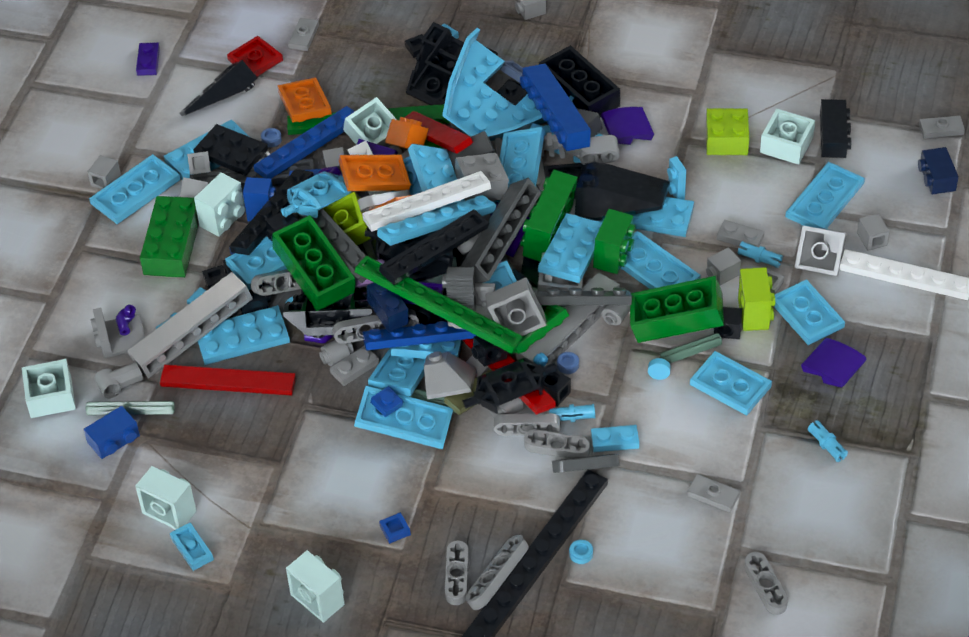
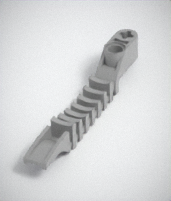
[491,132,620,165]

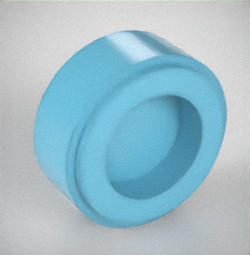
[648,358,671,380]
[569,540,593,564]

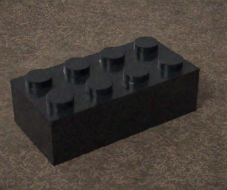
[539,45,620,117]

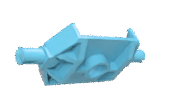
[281,171,351,218]

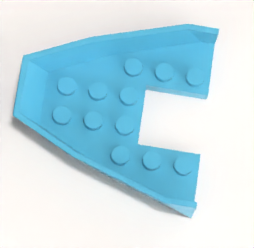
[442,28,574,141]

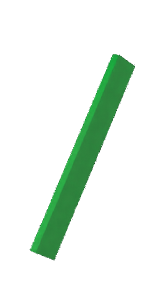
[287,104,450,135]
[354,256,523,354]

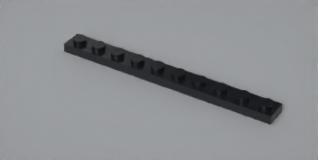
[462,469,608,637]

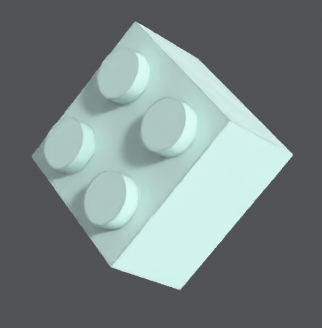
[343,97,397,147]
[760,108,815,165]
[194,172,245,237]
[22,359,76,418]
[135,466,196,529]
[286,550,345,623]

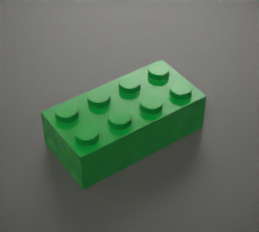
[520,169,578,262]
[140,196,199,278]
[272,215,355,311]
[630,276,724,343]

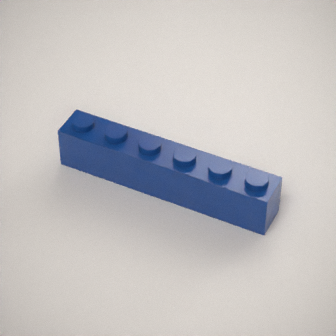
[520,64,591,151]

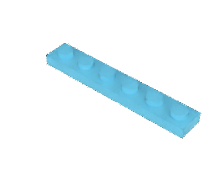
[377,195,496,246]

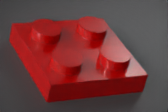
[227,36,283,76]

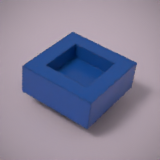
[370,386,403,417]
[379,512,411,544]

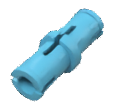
[738,241,783,268]
[549,404,596,422]
[808,420,848,462]

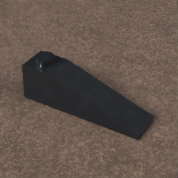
[180,60,257,116]

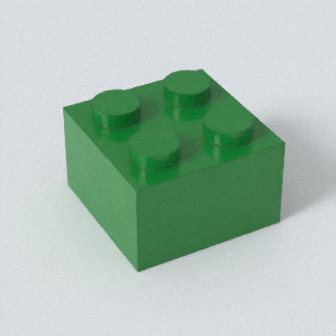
[593,209,636,275]

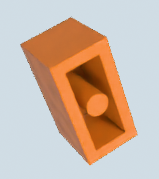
[385,117,428,149]

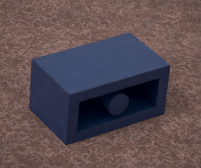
[918,147,959,195]
[367,282,408,333]

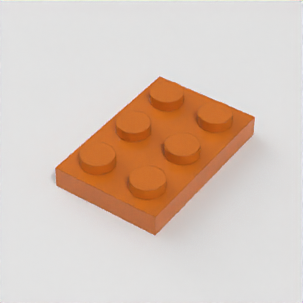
[277,77,332,123]
[339,155,411,191]

